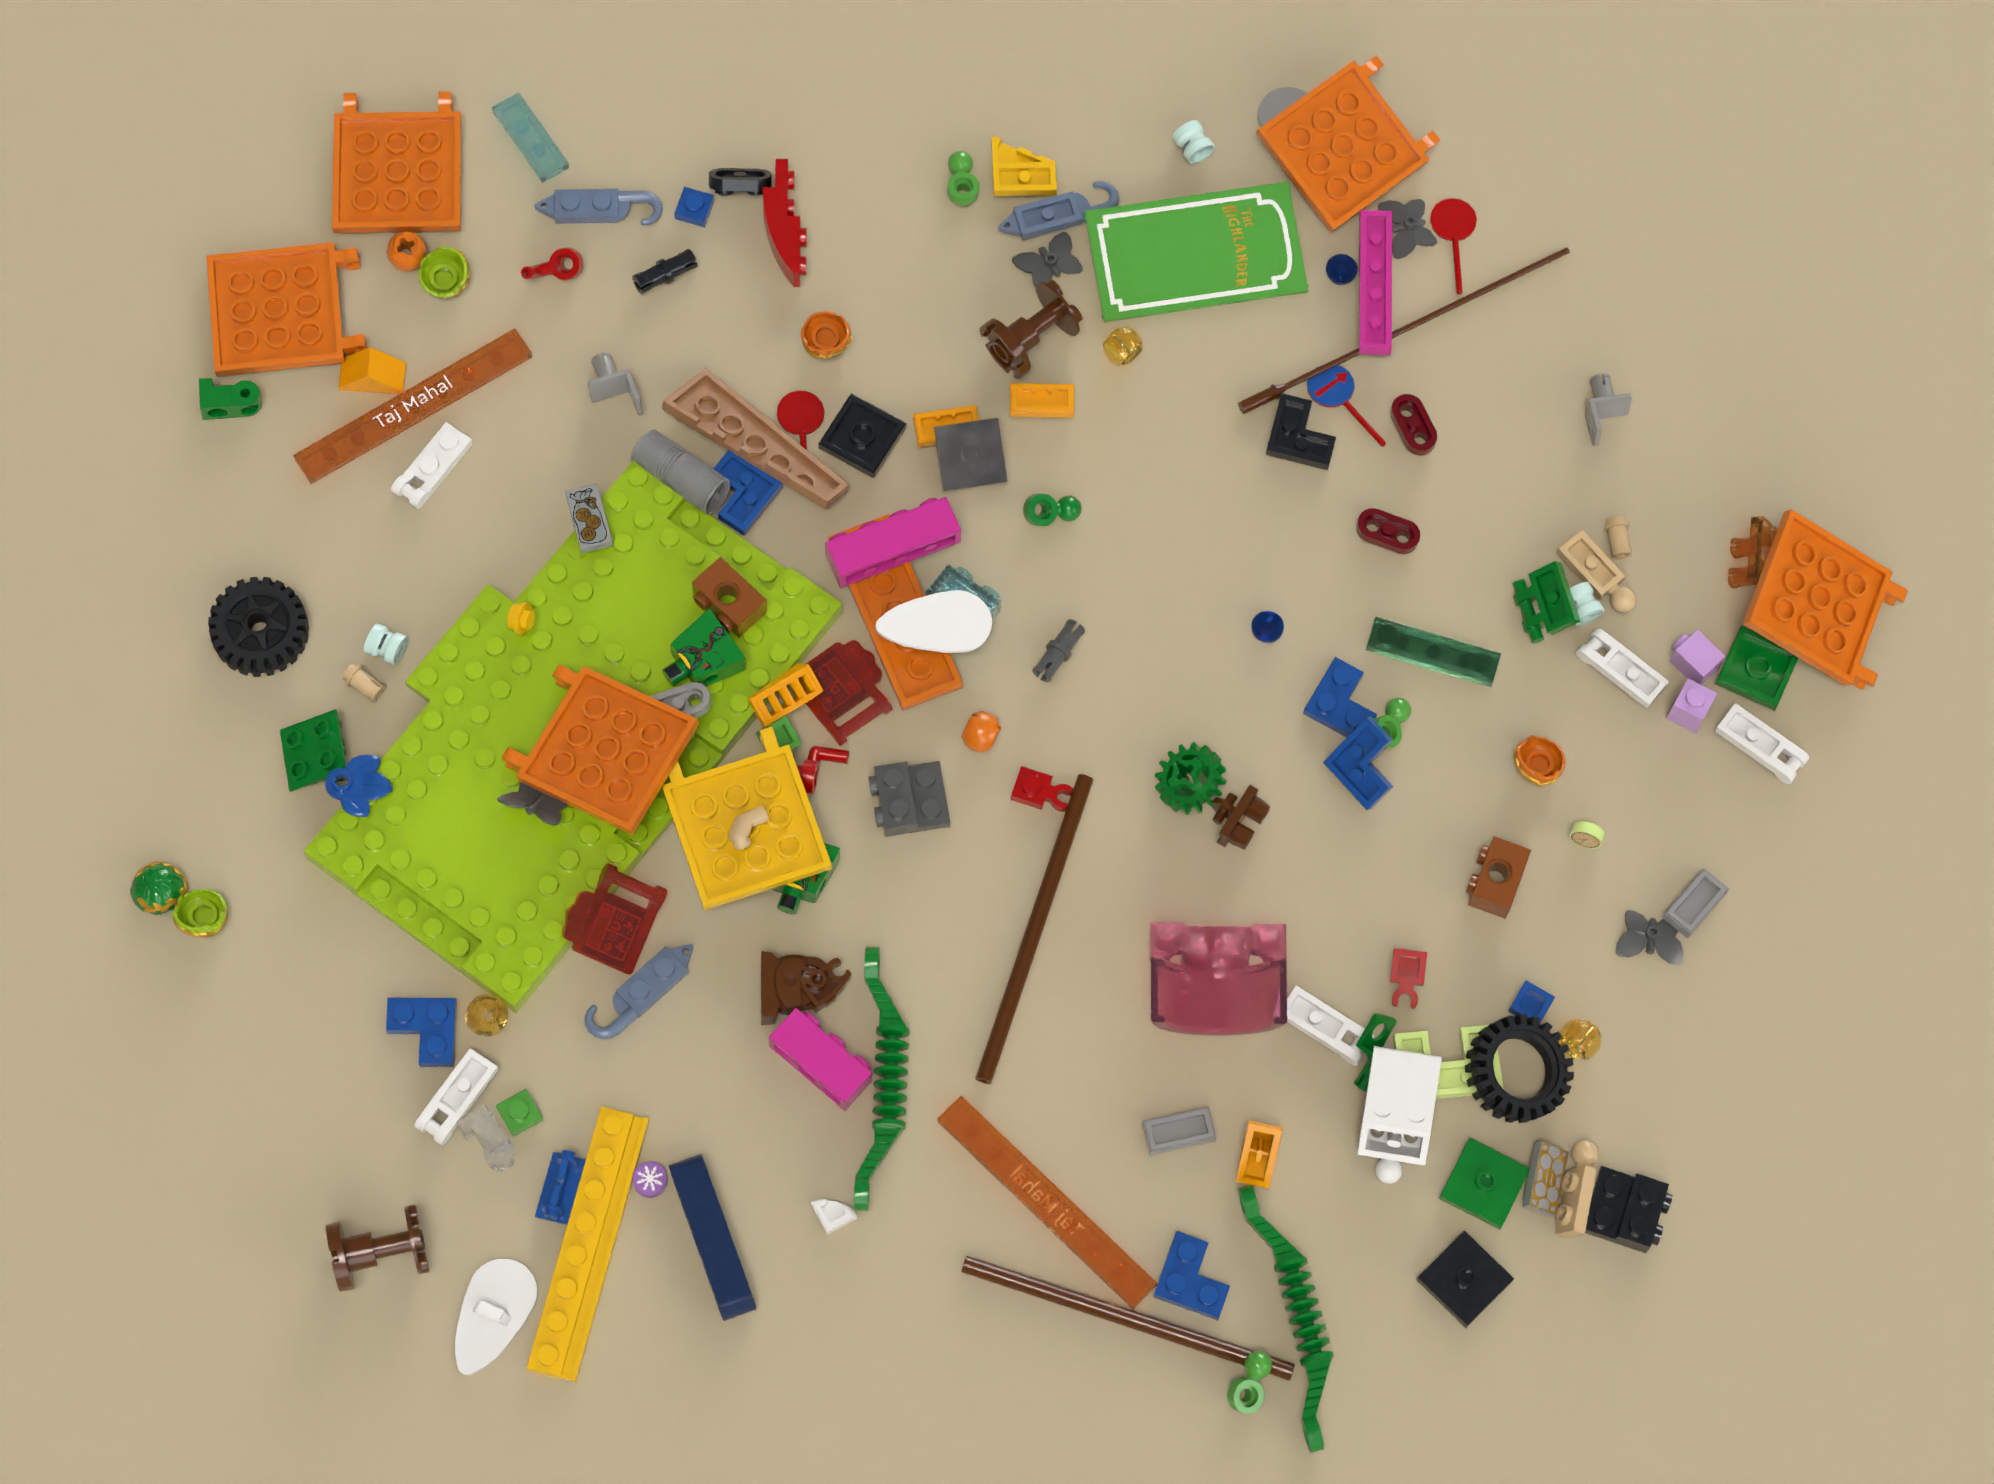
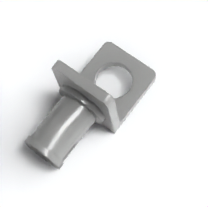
[588,352,643,415]
[1585,373,1632,446]

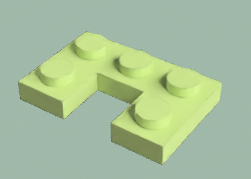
[1393,1025,1504,1099]

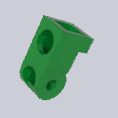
[199,378,262,420]

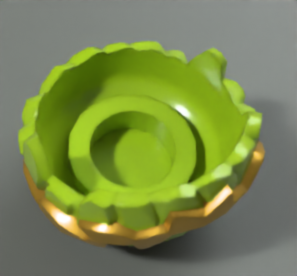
[418,246,470,298]
[173,888,228,938]

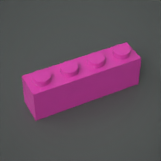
[825,497,961,588]

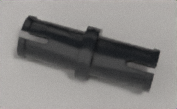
[632,249,698,294]

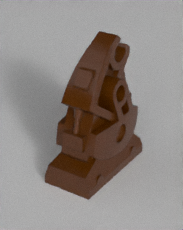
[761,951,851,1025]

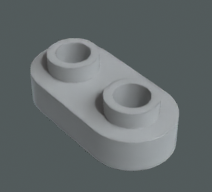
[652,682,712,718]

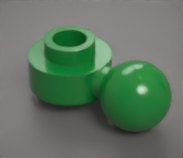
[1023,493,1082,526]

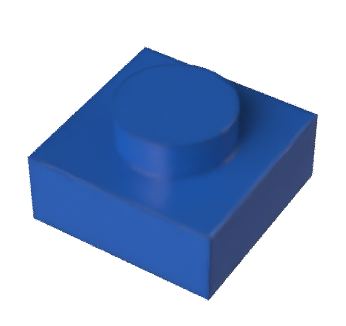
[674,186,715,228]
[1508,981,1555,1024]

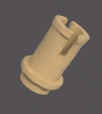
[1604,516,1633,559]
[341,663,386,703]

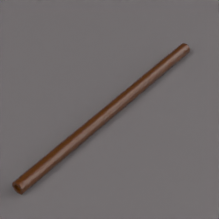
[975,774,1094,1084]
[961,1256,1295,1381]

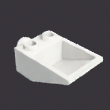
[1357,1046,1442,1184]

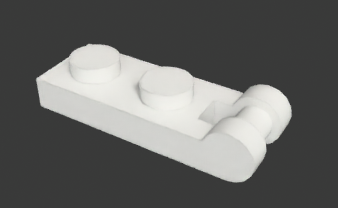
[391,422,473,509]
[1576,628,1669,709]
[1714,703,1809,784]
[1277,985,1375,1066]
[414,1048,499,1146]

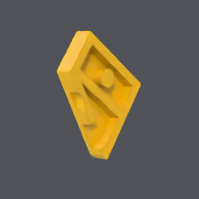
[991,137,1057,197]

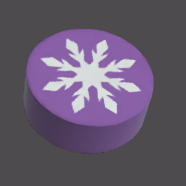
[633,1162,667,1198]

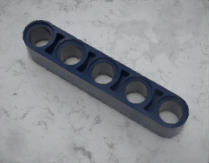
[668,1154,757,1321]

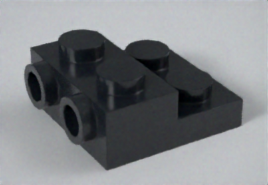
[1585,1166,1673,1253]

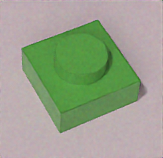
[755,715,802,751]
[496,1089,543,1137]

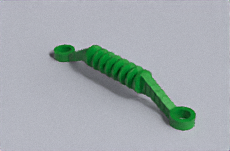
[854,947,910,1211]
[1238,1185,1334,1453]

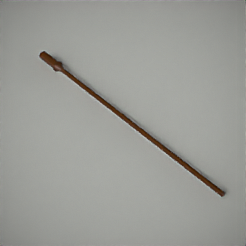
[1238,247,1570,414]

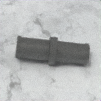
[1032,619,1085,682]

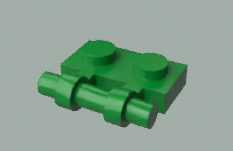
[1513,561,1581,644]

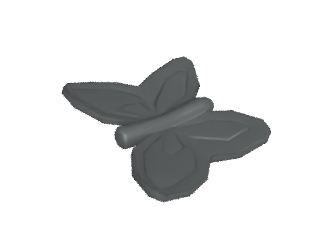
[1377,199,1437,259]
[1012,232,1083,288]
[497,783,568,826]
[1616,910,1684,965]

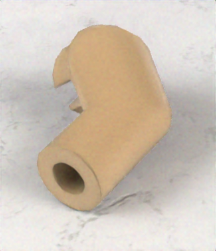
[728,805,769,850]

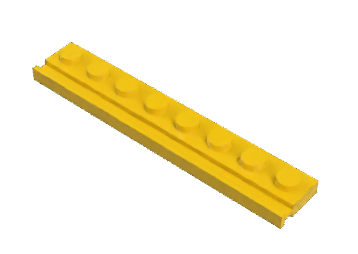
[527,1106,649,1383]

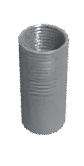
[631,429,730,515]

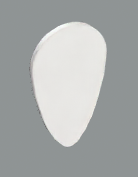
[875,590,992,653]
[455,1258,538,1376]

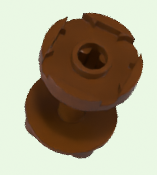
[980,280,1083,378]
[325,1204,429,1291]

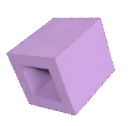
[1669,629,1726,685]
[1666,678,1717,734]

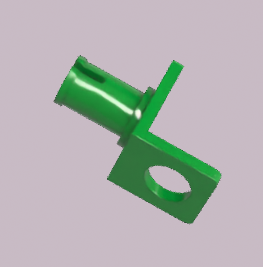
[1354,1013,1397,1092]

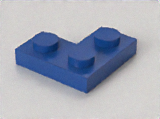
[713,450,782,536]
[1303,657,1377,738]
[1323,716,1394,810]
[386,998,457,1067]
[1153,1231,1230,1321]

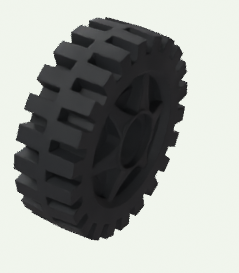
[208,577,309,677]

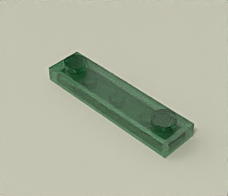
[1366,617,1501,687]

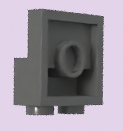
[869,761,950,837]

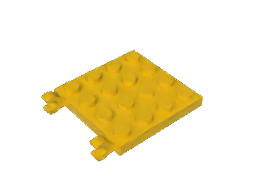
[662,726,832,911]

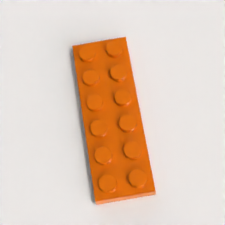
[828,514,963,711]

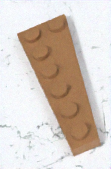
[662,368,849,509]

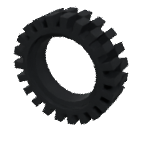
[1465,1014,1574,1123]

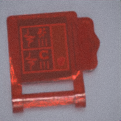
[798,640,893,747]
[562,863,667,975]

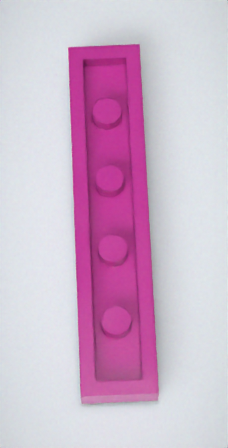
[1359,210,1392,355]

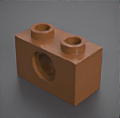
[692,556,767,638]
[1466,836,1531,919]

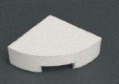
[810,1199,857,1235]

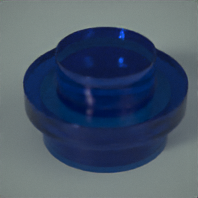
[1326,254,1358,285]
[1251,611,1284,643]

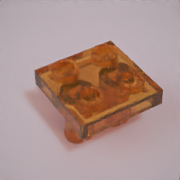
[1728,516,1777,588]

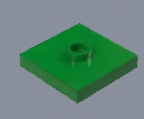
[1715,626,1798,711]
[1439,1137,1530,1230]

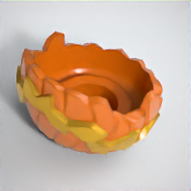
[801,311,852,359]
[1513,735,1566,786]

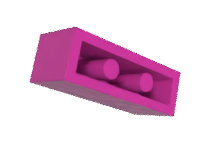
[769,1008,872,1111]

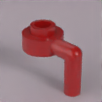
[521,248,583,280]
[797,746,849,794]

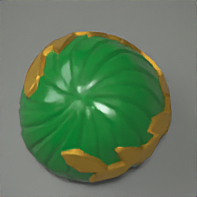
[130,861,189,915]

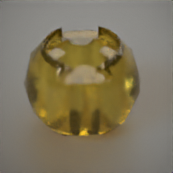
[1103,327,1143,366]
[465,994,508,1037]
[1559,1020,1602,1060]

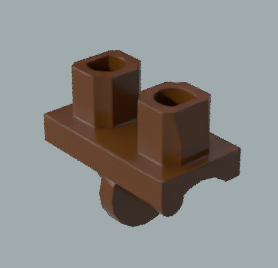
[1211,785,1270,850]

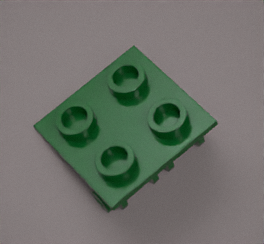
[280,709,346,792]

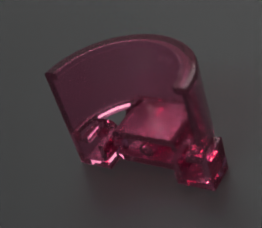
[1149,922,1287,1036]

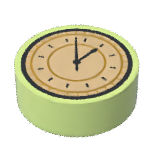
[1569,821,1605,849]

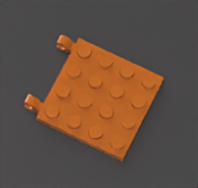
[1255,55,1440,233]
[332,91,462,233]
[206,242,367,377]
[1743,509,1908,690]
[501,665,699,835]

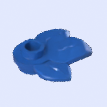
[325,754,393,817]

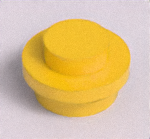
[507,602,535,635]

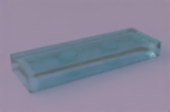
[492,92,569,183]

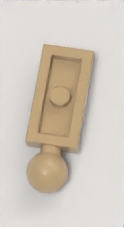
[1557,530,1637,613]
[1555,1140,1599,1238]

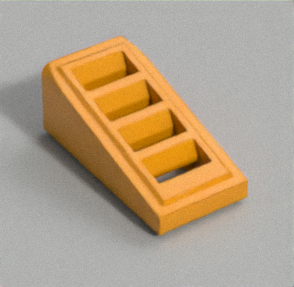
[747,663,823,727]

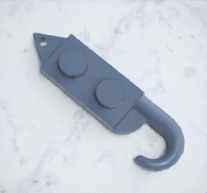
[998,181,1119,240]
[535,189,663,225]
[584,944,693,1039]

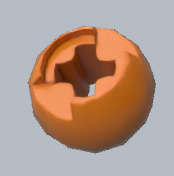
[386,231,427,272]
[961,711,1001,753]

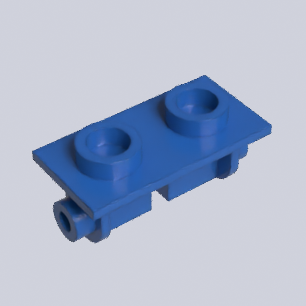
[535,1150,586,1225]

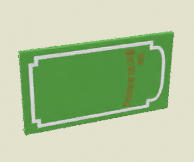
[1084,181,1309,323]

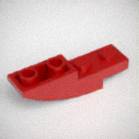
[762,159,807,287]

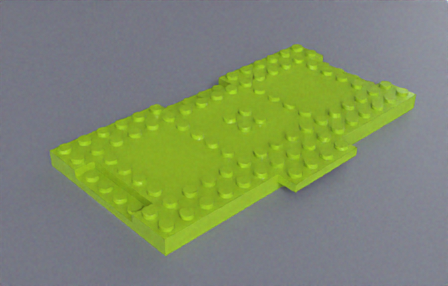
[304,461,842,1013]

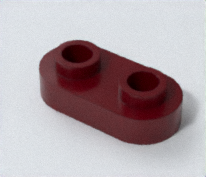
[1390,394,1437,455]
[1356,508,1420,554]

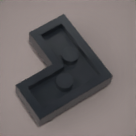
[1266,393,1336,470]

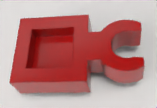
[1011,766,1073,812]
[1390,948,1427,1009]

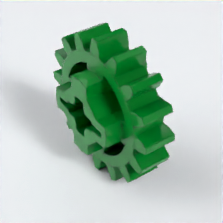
[1155,742,1227,815]

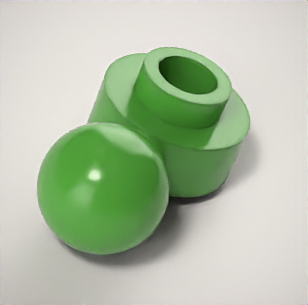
[947,151,979,206]
[1374,697,1411,750]
[1227,1351,1272,1414]

